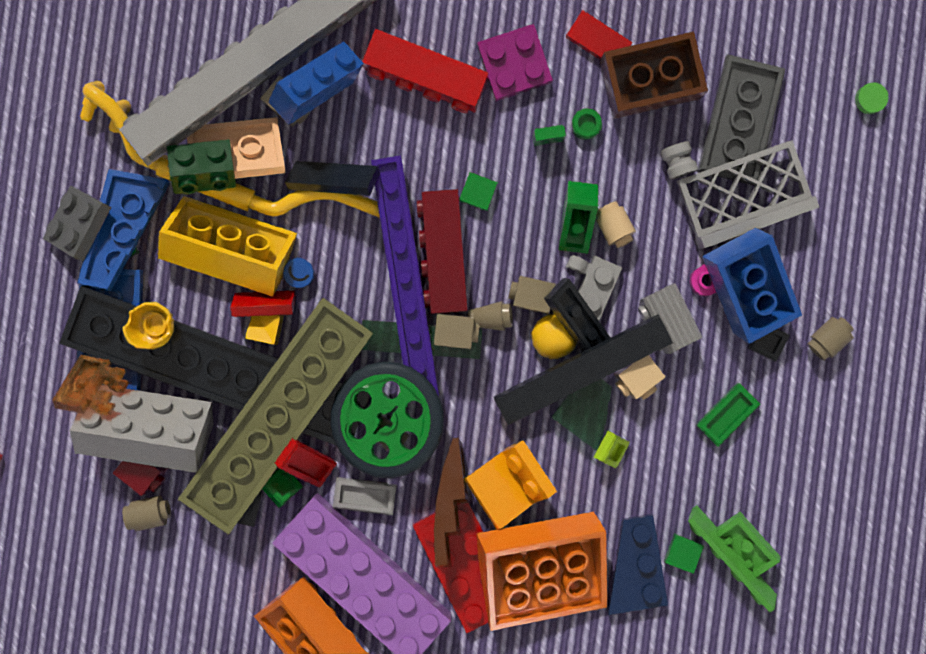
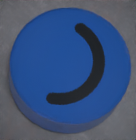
[283,258,315,288]

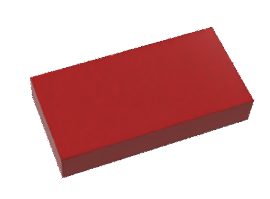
[566,10,633,60]
[230,290,296,317]
[274,438,337,488]

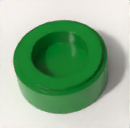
[571,108,602,140]

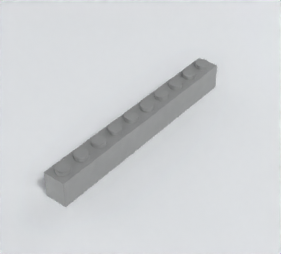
[119,0,377,166]

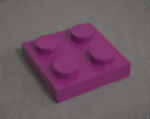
[477,24,553,101]

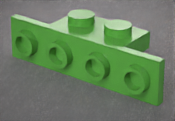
[688,505,781,613]

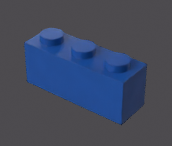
[268,41,364,125]

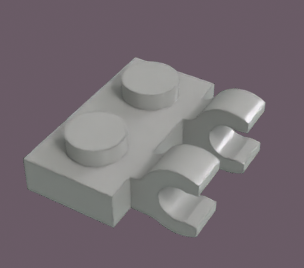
[566,255,622,321]

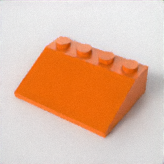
[477,512,607,631]

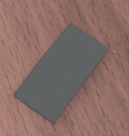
[697,54,786,186]

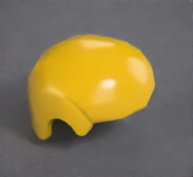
[123,302,175,349]
[531,313,577,359]

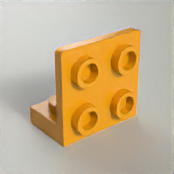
[465,440,557,529]

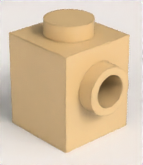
[614,355,665,400]

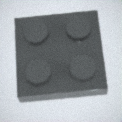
[43,185,111,261]

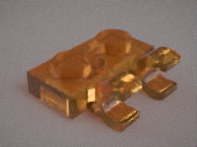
[52,355,129,416]

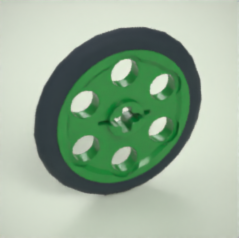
[331,362,444,478]

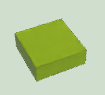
[594,431,630,468]

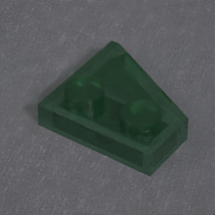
[551,379,612,451]

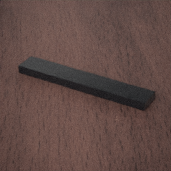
[494,314,673,425]

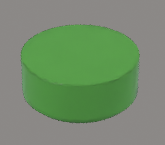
[855,82,888,114]

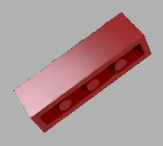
[362,29,489,114]

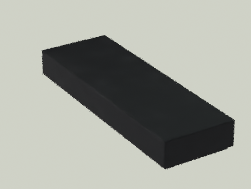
[285,161,380,196]
[544,278,611,352]

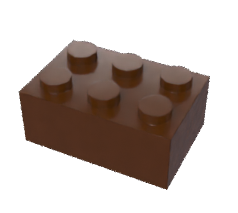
[600,31,708,119]

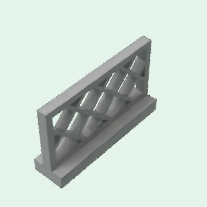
[677,140,820,250]

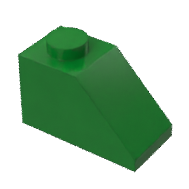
[558,181,598,254]

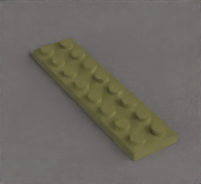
[178,298,373,535]

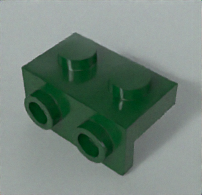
[167,139,236,194]

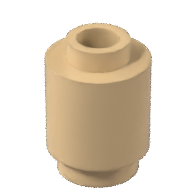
[596,201,636,248]

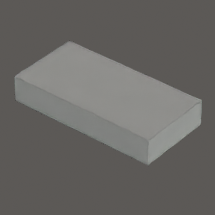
[333,477,397,515]

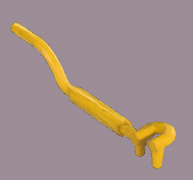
[80,81,380,218]

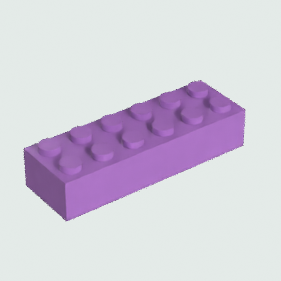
[272,493,451,654]

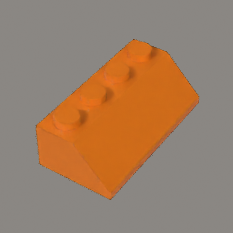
[254,577,369,654]

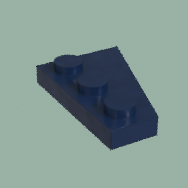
[607,514,668,615]

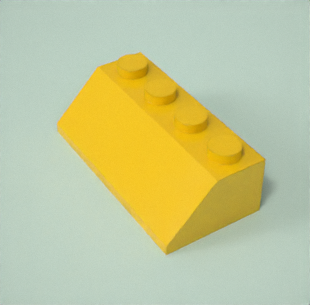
[158,196,297,297]

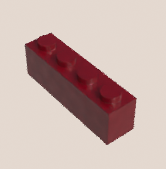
[416,189,467,314]

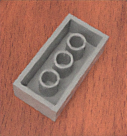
[70,383,214,473]

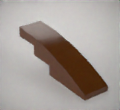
[434,438,469,569]

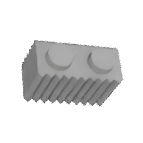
[638,283,703,354]

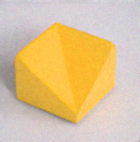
[245,315,284,345]

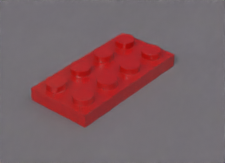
[412,503,488,633]

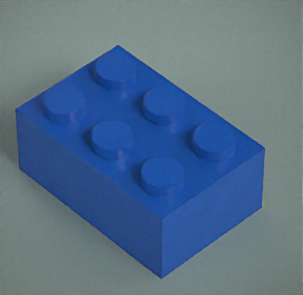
[702,228,802,344]

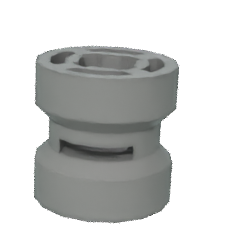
[660,141,699,180]

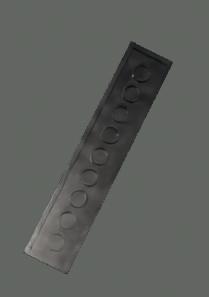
[59,286,370,446]

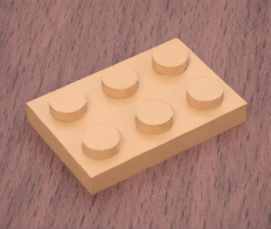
[187,117,285,179]

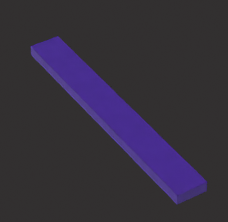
[371,155,439,396]

